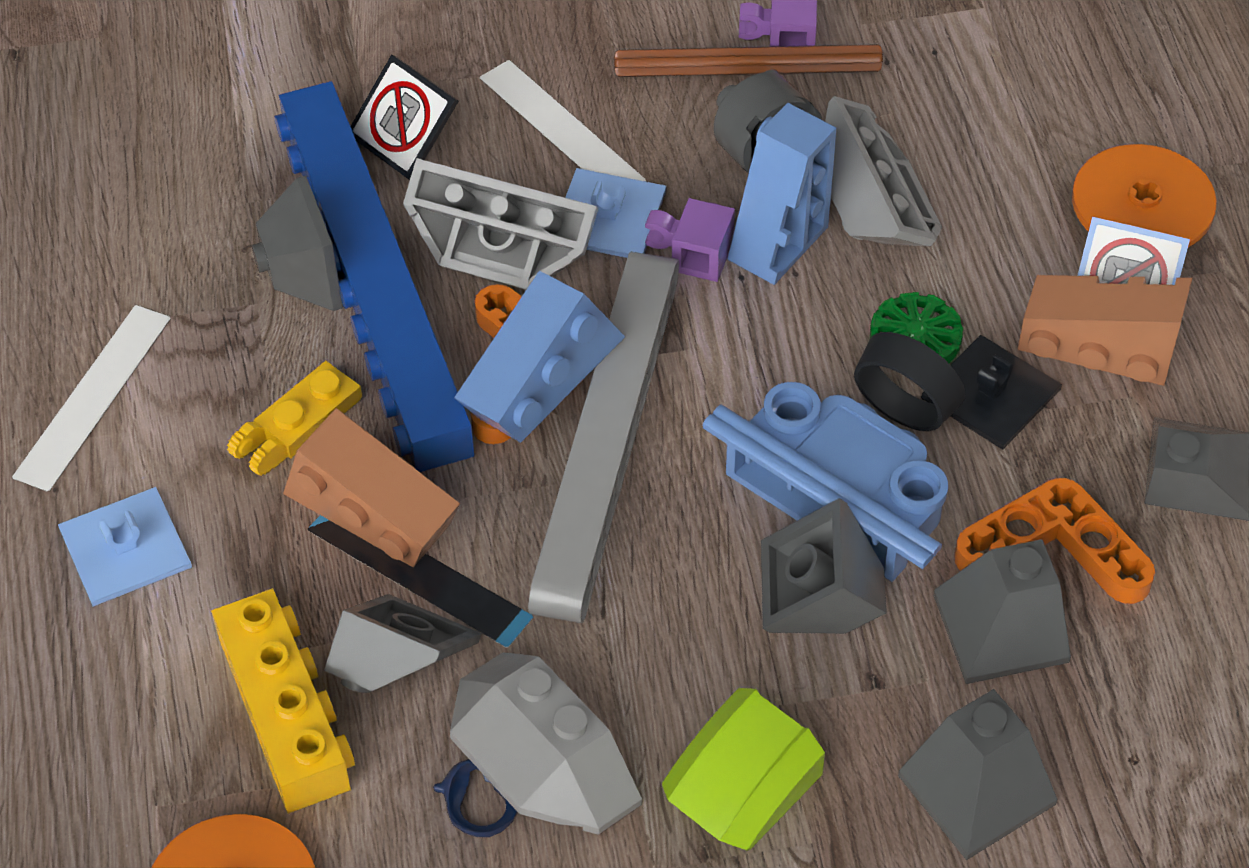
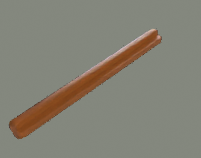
[614,44,883,77]

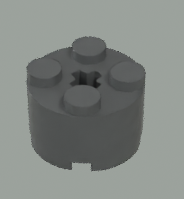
[714,69,823,174]

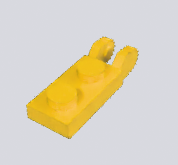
[227,360,362,476]

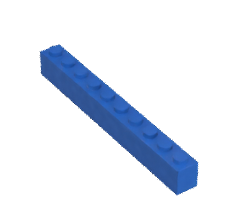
[274,81,474,472]

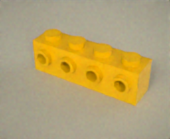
[211,588,355,814]

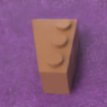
[1018,275,1193,386]
[283,408,460,567]

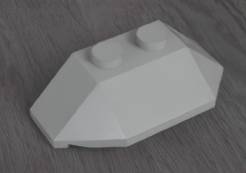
[825,96,942,246]
[403,158,598,290]
[450,652,642,835]

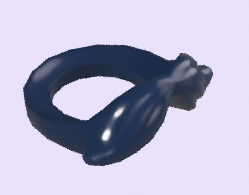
[433,759,518,838]

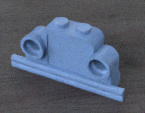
[703,382,948,582]

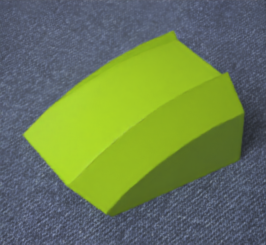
[662,688,825,851]

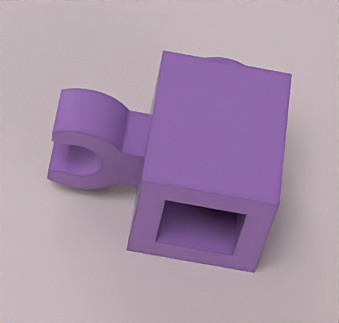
[739,0,817,47]
[645,198,735,282]

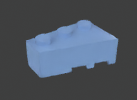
[454,271,625,443]

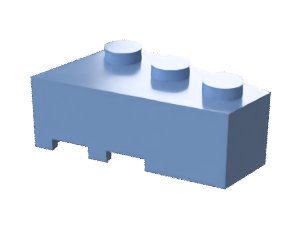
[727,103,837,285]

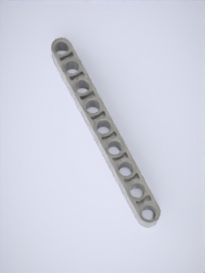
[528,251,679,623]

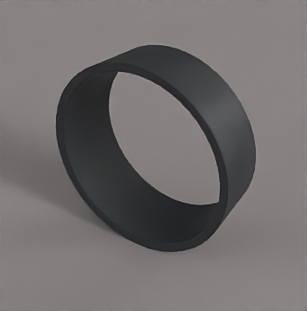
[854,332,965,431]

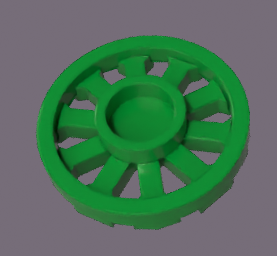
[870,292,963,363]

